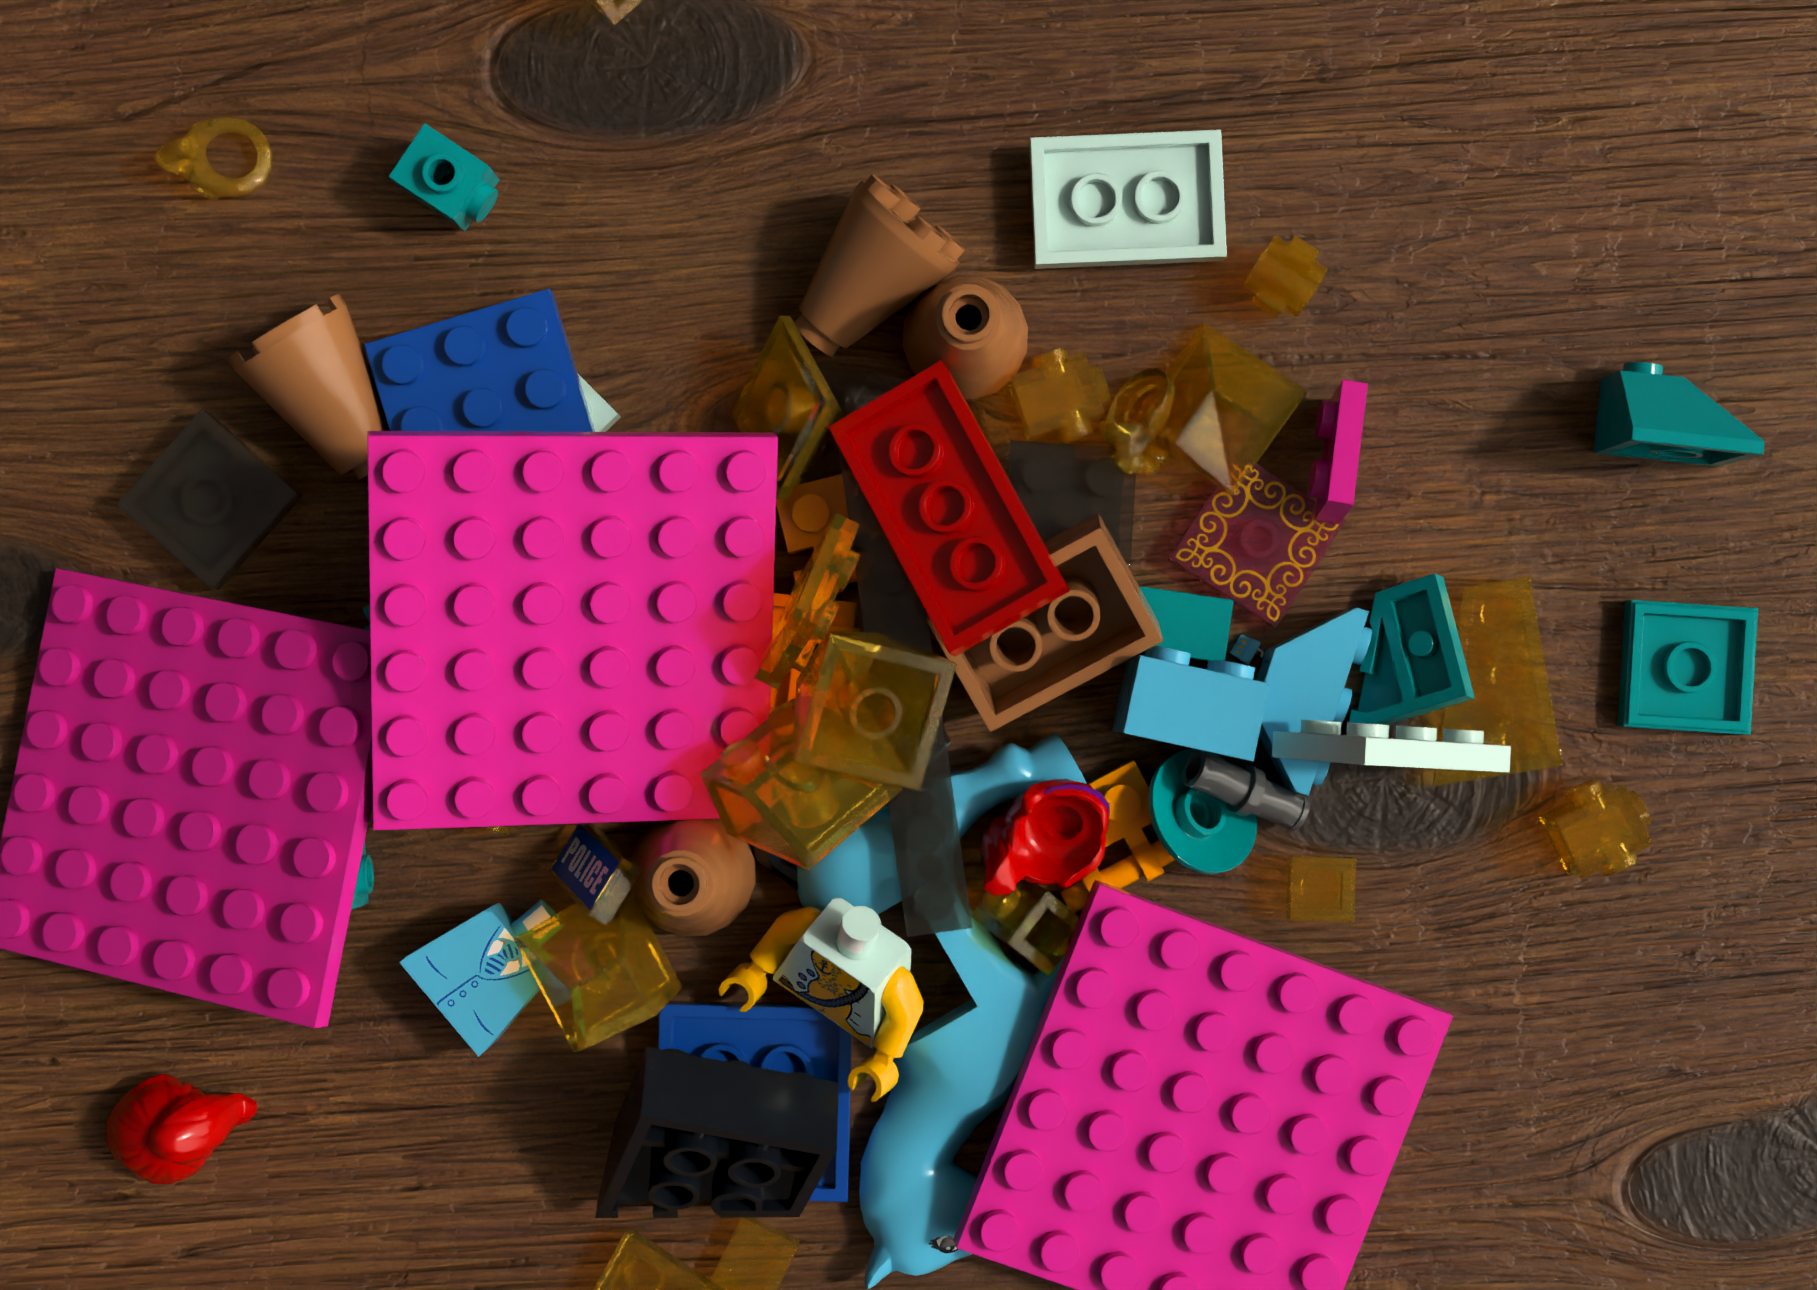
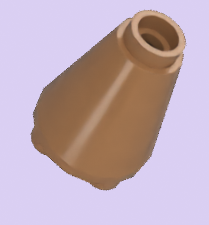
[793,174,966,357]
[903,274,1028,401]
[629,819,756,936]

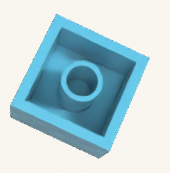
[1112,646,1270,761]

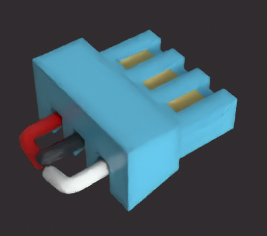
[1230,634,1264,666]

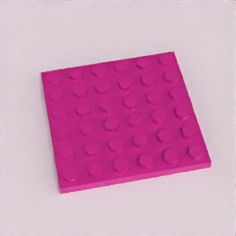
[367,431,778,830]
[0,568,373,1029]
[953,880,1453,1290]

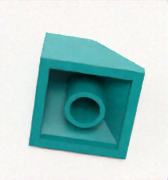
[1594,362,1765,467]

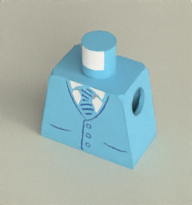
[399,899,565,1057]

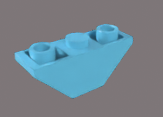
[1256,608,1372,796]

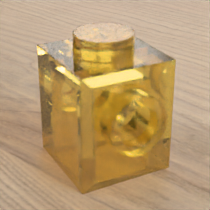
[1008,348,1110,445]
[1538,779,1653,878]
[971,880,1079,976]

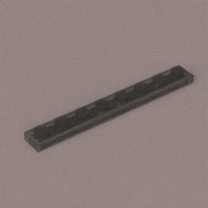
[838,446,972,937]

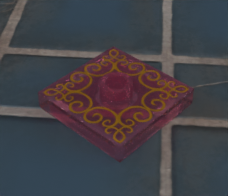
[1168,452,1345,628]

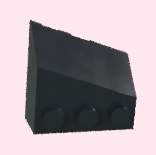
[595,1047,838,1218]

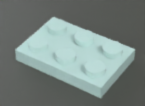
[1029,130,1227,269]
[1272,719,1511,772]

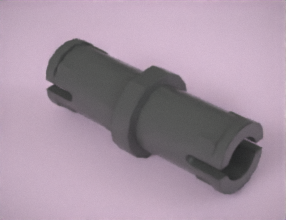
[1181,750,1310,831]

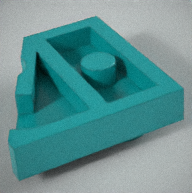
[1349,573,1475,725]

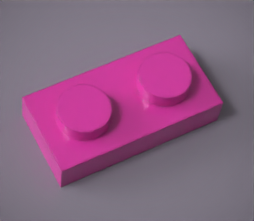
[1308,379,1368,524]

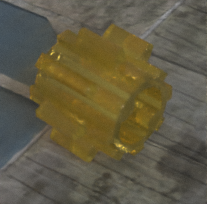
[1243,235,1328,318]

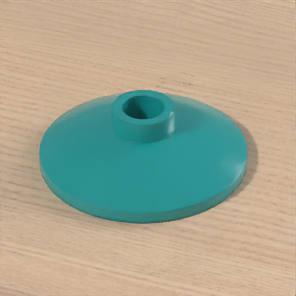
[1148,749,1257,874]

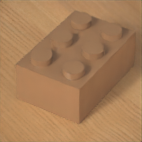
[926,513,1163,732]

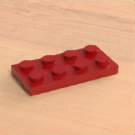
[828,360,1070,657]

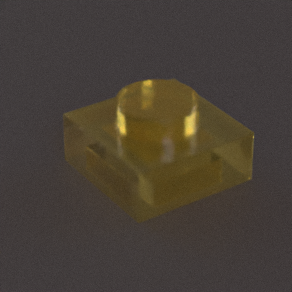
[1286,855,1356,923]

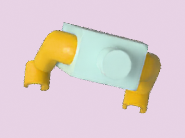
[719,897,924,1102]

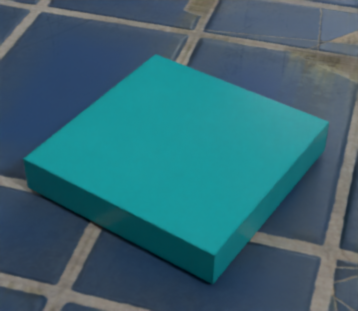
[1617,600,1758,735]

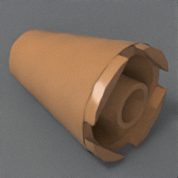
[227,294,390,480]

